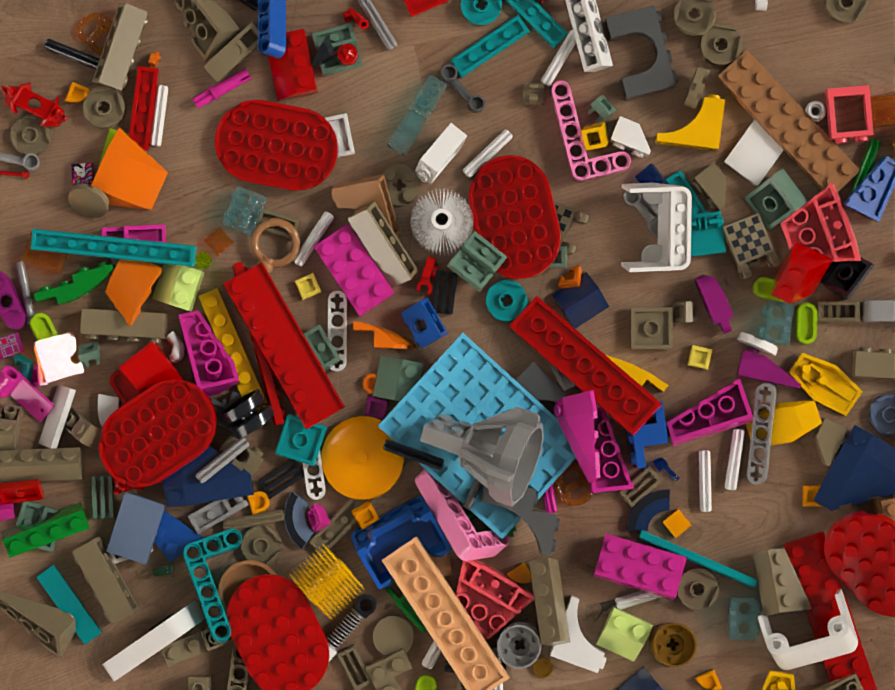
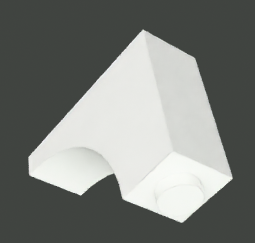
[550,595,607,673]

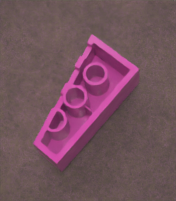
[666,378,753,447]
[588,407,634,493]

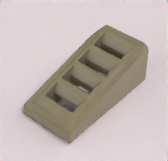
[817,301,861,322]

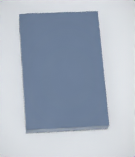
[106,491,166,565]

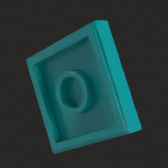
[274,414,327,466]

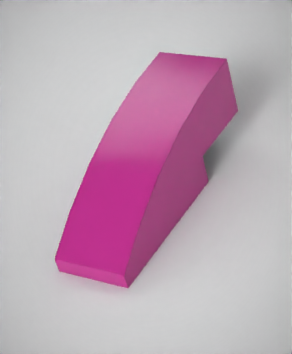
[100,225,166,242]

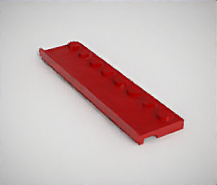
[223,262,345,429]

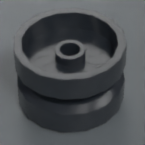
[221,389,275,439]

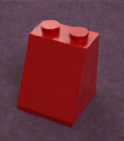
[771,241,832,304]
[119,342,186,394]

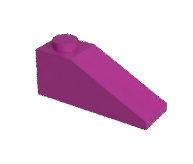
[736,348,801,389]

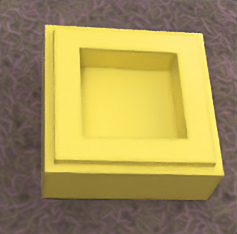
[295,273,322,300]
[687,345,712,370]

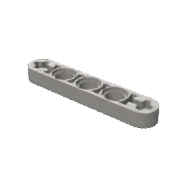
[747,383,777,485]

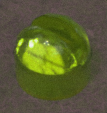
[195,251,212,270]

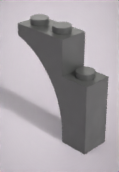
[480,485,560,556]

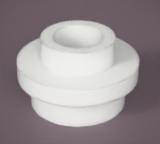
[805,101,826,122]

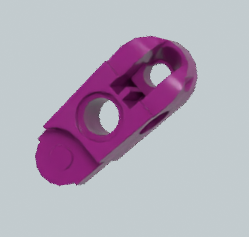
[0,271,27,330]
[694,274,734,334]

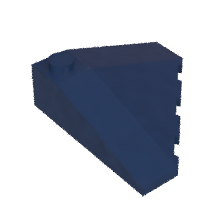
[813,425,895,511]
[163,445,254,507]

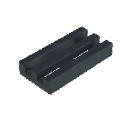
[433,271,457,315]
[259,460,305,499]

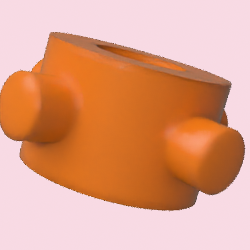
[148,51,161,68]

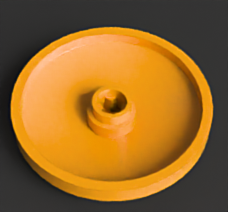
[321,416,405,500]

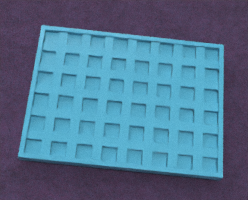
[378,332,576,539]

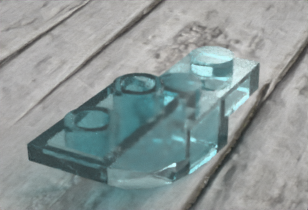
[387,74,448,157]

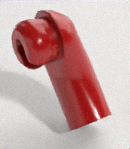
[342,8,369,29]

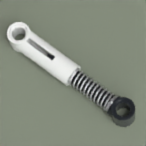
[327,593,377,662]

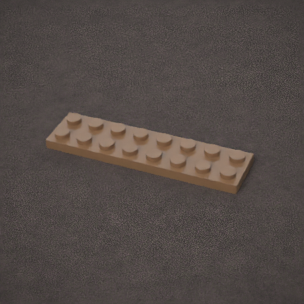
[716,50,859,198]

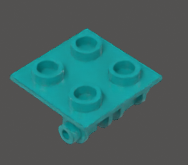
[691,211,726,257]

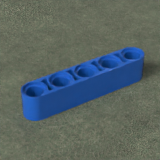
[258,0,286,58]

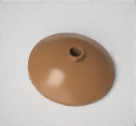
[218,560,276,613]

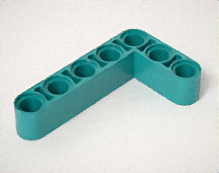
[183,529,242,643]

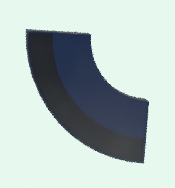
[626,489,670,531]

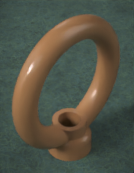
[250,218,300,273]

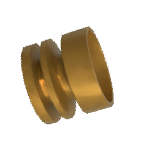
[649,622,697,667]

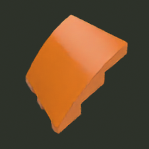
[105,259,162,326]
[353,321,415,350]

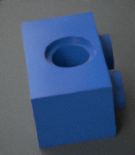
[401,298,448,349]

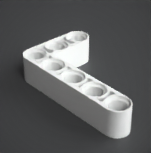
[102,601,205,681]

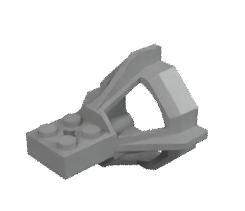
[420,407,544,507]

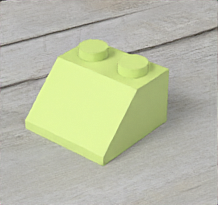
[152,264,204,312]
[596,606,653,661]

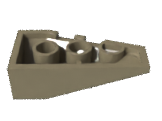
[173,0,240,61]
[0,592,76,658]

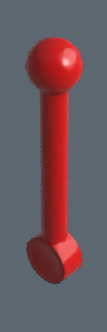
[0,171,30,179]

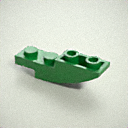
[34,262,116,305]

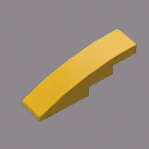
[606,355,669,392]

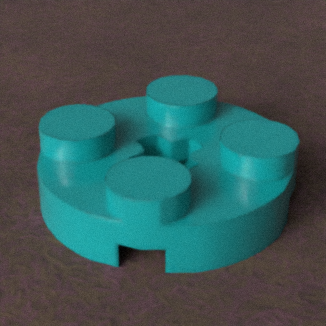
[461,0,502,26]
[486,280,528,322]

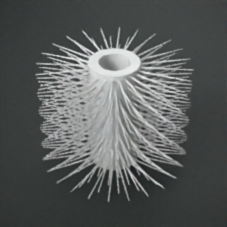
[410,190,473,256]

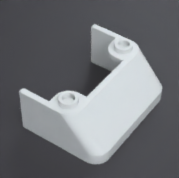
[621,183,692,272]
[757,589,858,670]

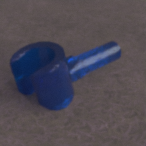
[653,458,680,481]

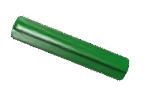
[850,139,881,194]

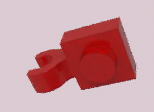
[416,257,438,295]

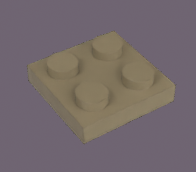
[630,307,673,350]

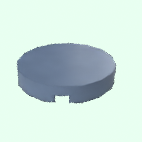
[868,394,895,435]

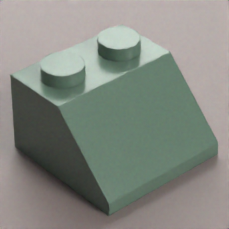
[744,169,808,230]
[373,355,423,401]

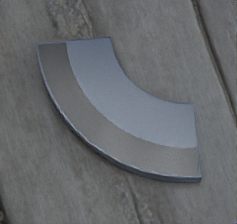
[284,491,314,549]

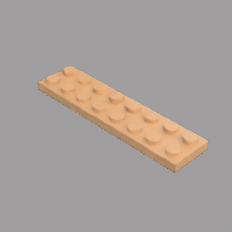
[382,537,510,690]

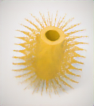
[290,544,365,619]

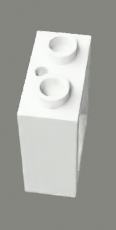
[414,123,467,185]

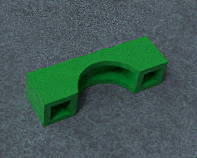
[1,502,90,558]

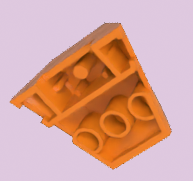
[91,127,168,210]

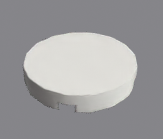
[737,332,778,356]

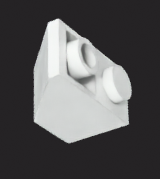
[610,116,651,158]

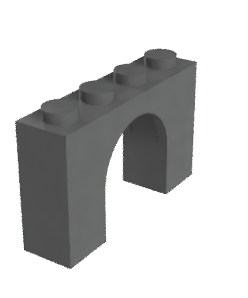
[605,6,678,101]

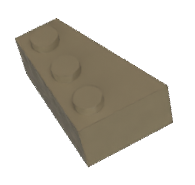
[753,548,812,616]

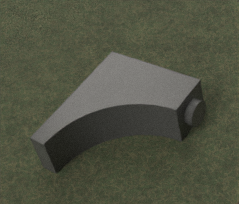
[516,362,567,402]

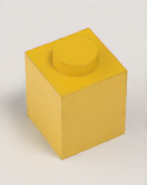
[581,122,610,151]

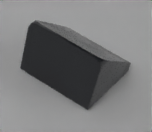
[312,41,337,66]

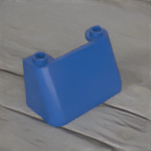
[351,496,452,590]

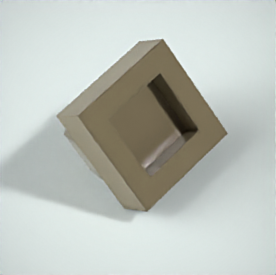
[523,83,544,105]
[673,301,697,323]

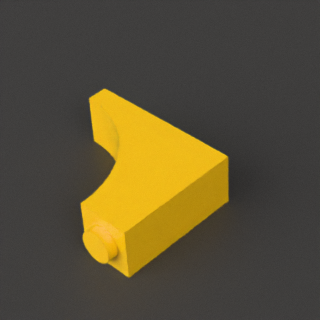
[655,94,725,151]

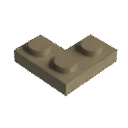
[366,648,412,690]

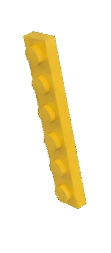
[198,288,267,405]

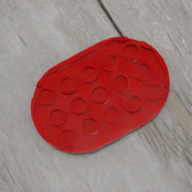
[215,100,339,191]
[469,155,561,279]
[99,379,217,487]
[824,511,895,617]
[227,574,330,690]

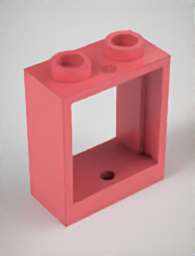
[824,85,874,144]

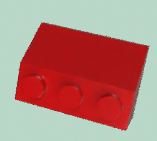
[268,29,318,101]

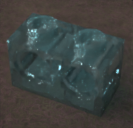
[222,186,267,236]
[759,300,794,346]
[728,596,760,640]

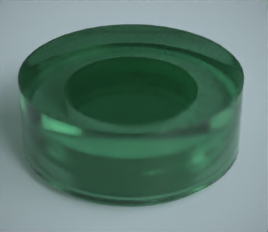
[152,564,174,576]

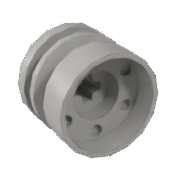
[497,621,542,669]

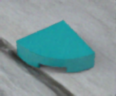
[14,354,34,381]

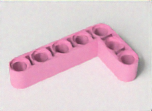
[551,81,631,182]
[415,469,509,561]

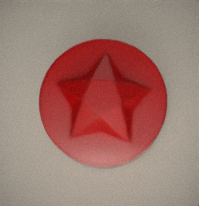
[337,44,358,66]

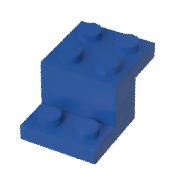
[626,401,668,469]

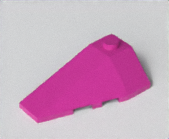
[178,310,239,396]
[554,390,600,483]

